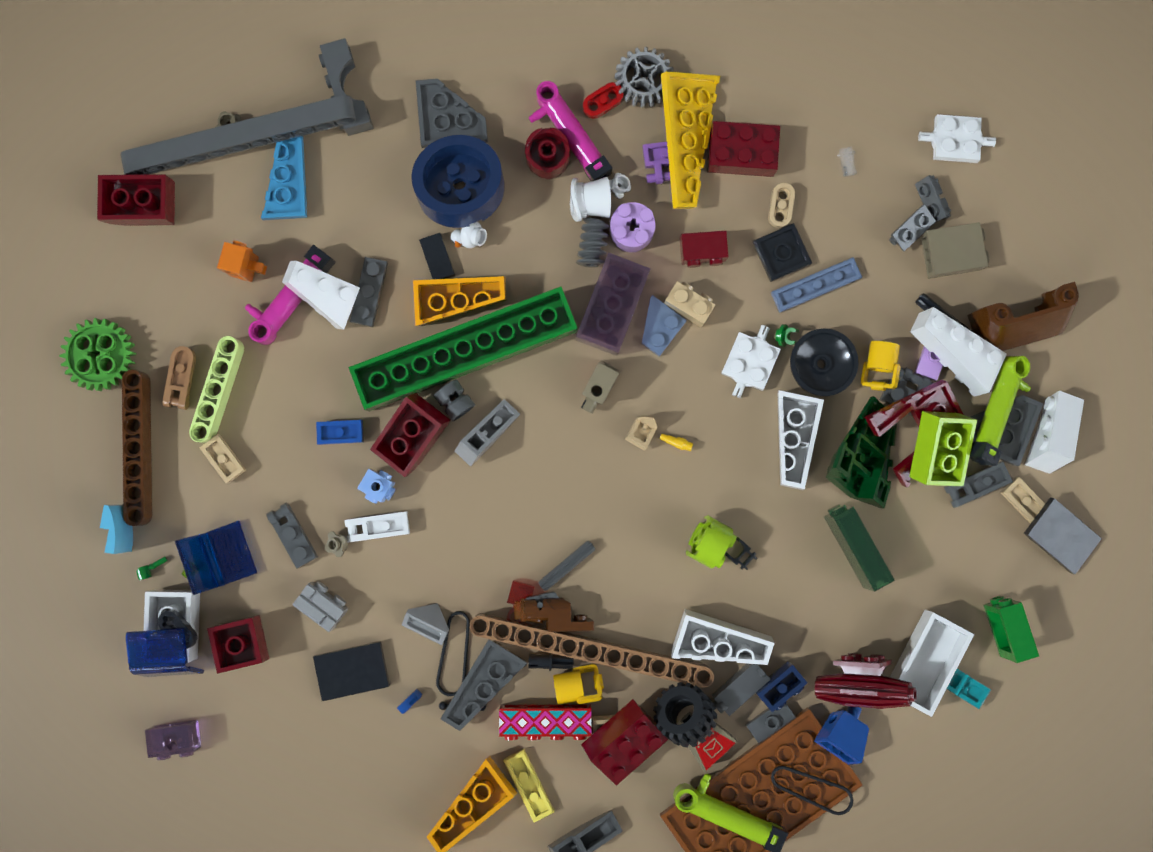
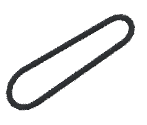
[436,611,470,696]
[771,766,854,815]

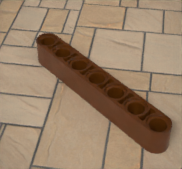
[122,370,152,526]

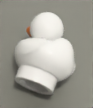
[451,222,487,248]

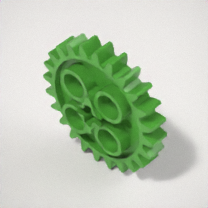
[59,318,136,391]

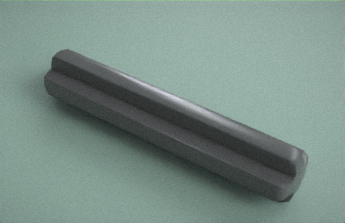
[539,541,595,591]

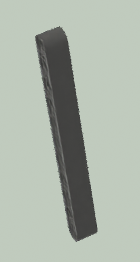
[120,95,356,175]

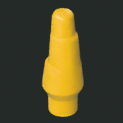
[660,434,694,452]

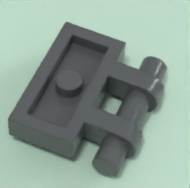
[879,367,933,415]

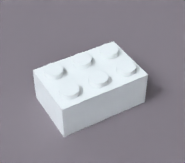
[142,590,200,663]

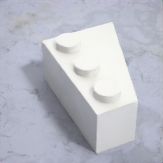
[282,261,360,330]
[1025,391,1084,474]

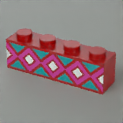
[499,704,591,740]

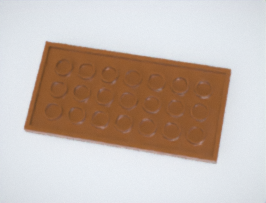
[660,707,863,852]

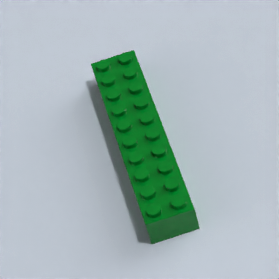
[348,286,578,412]

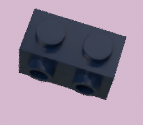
[756,661,807,712]

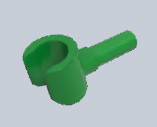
[136,556,168,580]

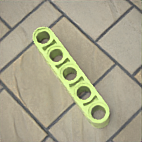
[189,336,244,443]

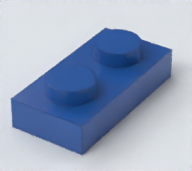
[316,420,364,445]

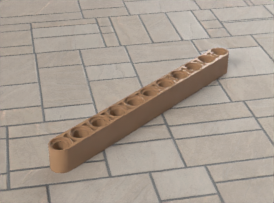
[469,614,714,688]

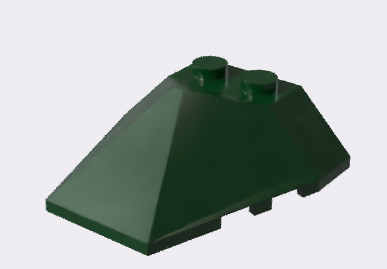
[826,397,897,508]

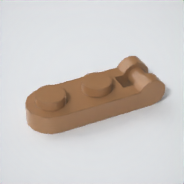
[163,346,196,410]

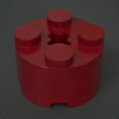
[525,127,570,180]

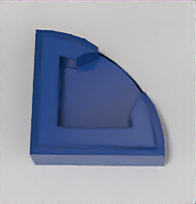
[397,689,422,714]

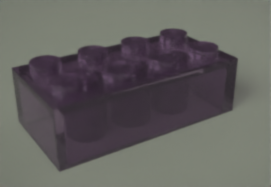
[576,253,651,356]

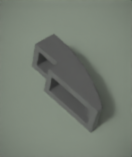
[547,810,623,852]

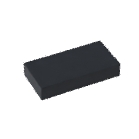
[419,233,455,279]

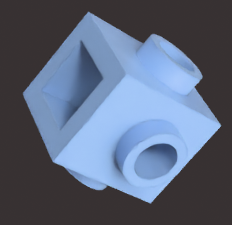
[357,469,396,504]

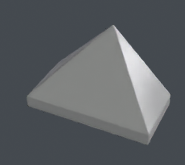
[402,603,449,645]

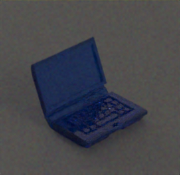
[175,521,257,595]
[126,628,204,677]

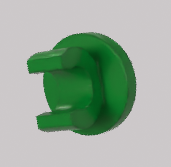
[775,324,799,347]

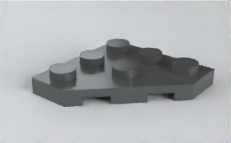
[415,79,488,148]
[970,395,1043,466]

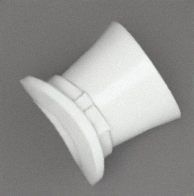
[570,177,611,222]

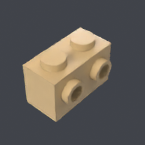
[664,281,715,328]

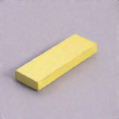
[503,749,554,823]

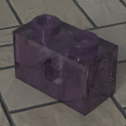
[145,720,201,761]

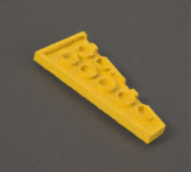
[661,71,720,209]

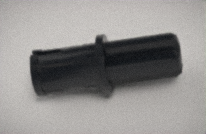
[528,653,574,671]

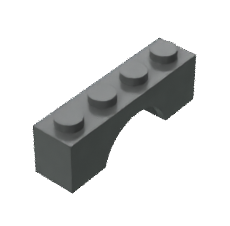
[319,38,374,136]

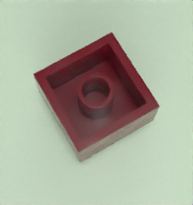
[207,615,270,674]

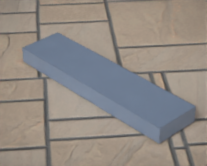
[771,257,862,313]

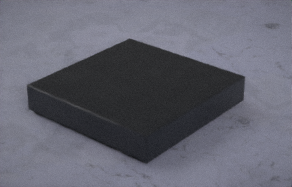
[752,223,812,282]

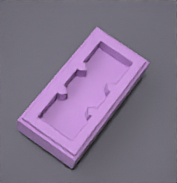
[914,346,943,381]

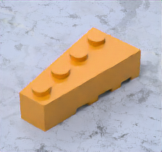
[413,276,507,326]
[427,756,517,852]

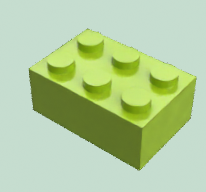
[909,411,977,486]

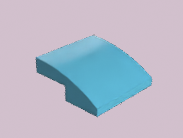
[100,505,133,554]

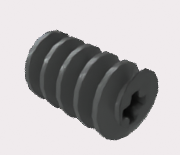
[576,218,610,267]

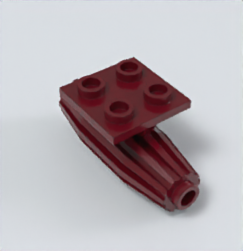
[814,653,917,709]

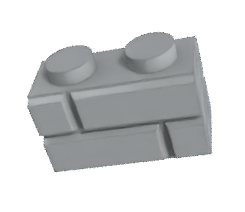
[293,581,349,632]

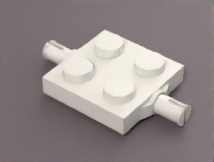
[918,114,996,163]
[721,325,781,398]

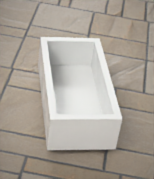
[890,610,974,717]

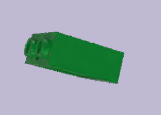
[983,596,1039,663]

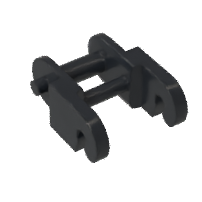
[724,537,757,570]

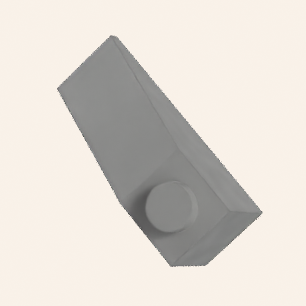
[454,399,520,466]

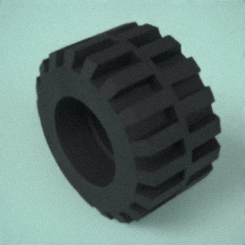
[653,682,717,748]

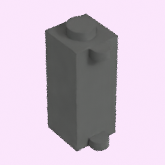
[712,663,771,716]

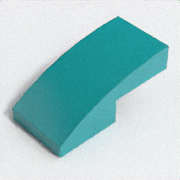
[947,669,991,710]

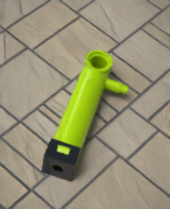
[969,356,1031,466]
[673,773,788,852]

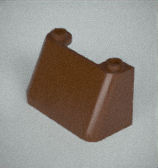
[967,282,1079,351]

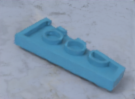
[261,136,307,220]

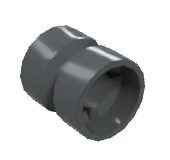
[434,379,475,422]

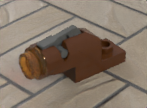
[514,592,594,632]

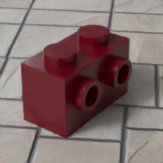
[679,230,729,268]

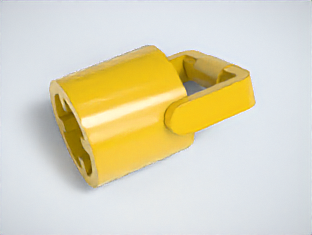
[861,341,901,391]
[553,664,604,704]

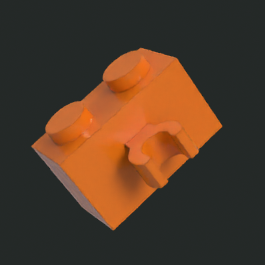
[217,240,268,282]

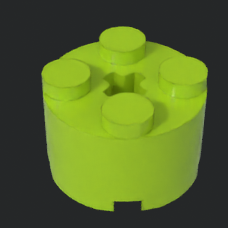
[686,515,737,569]

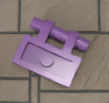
[642,142,670,184]

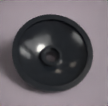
[790,328,859,396]

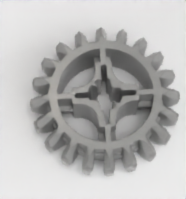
[614,46,674,108]

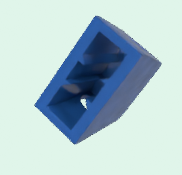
[814,706,869,765]

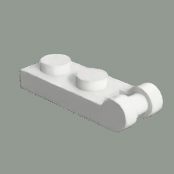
[345,511,410,543]

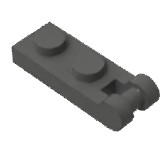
[944,461,1013,508]
[266,502,318,569]

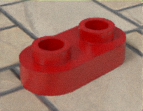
[583,82,624,119]

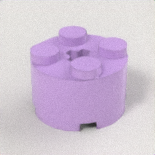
[610,202,655,252]

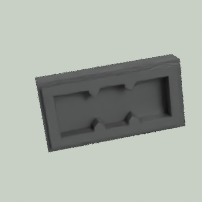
[745,704,795,743]

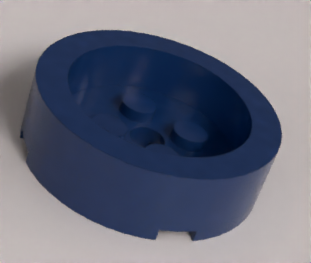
[411,135,505,228]

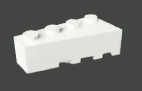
[910,307,1007,396]
[777,390,824,490]
[671,609,775,665]

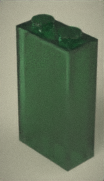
[824,504,895,592]

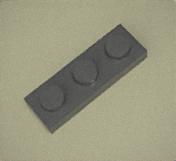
[350,257,388,327]

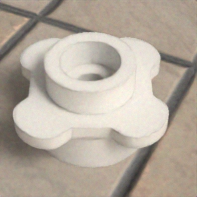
[609,173,631,199]

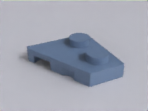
[641,295,687,357]

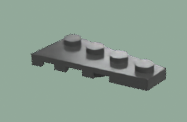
[440,639,528,731]

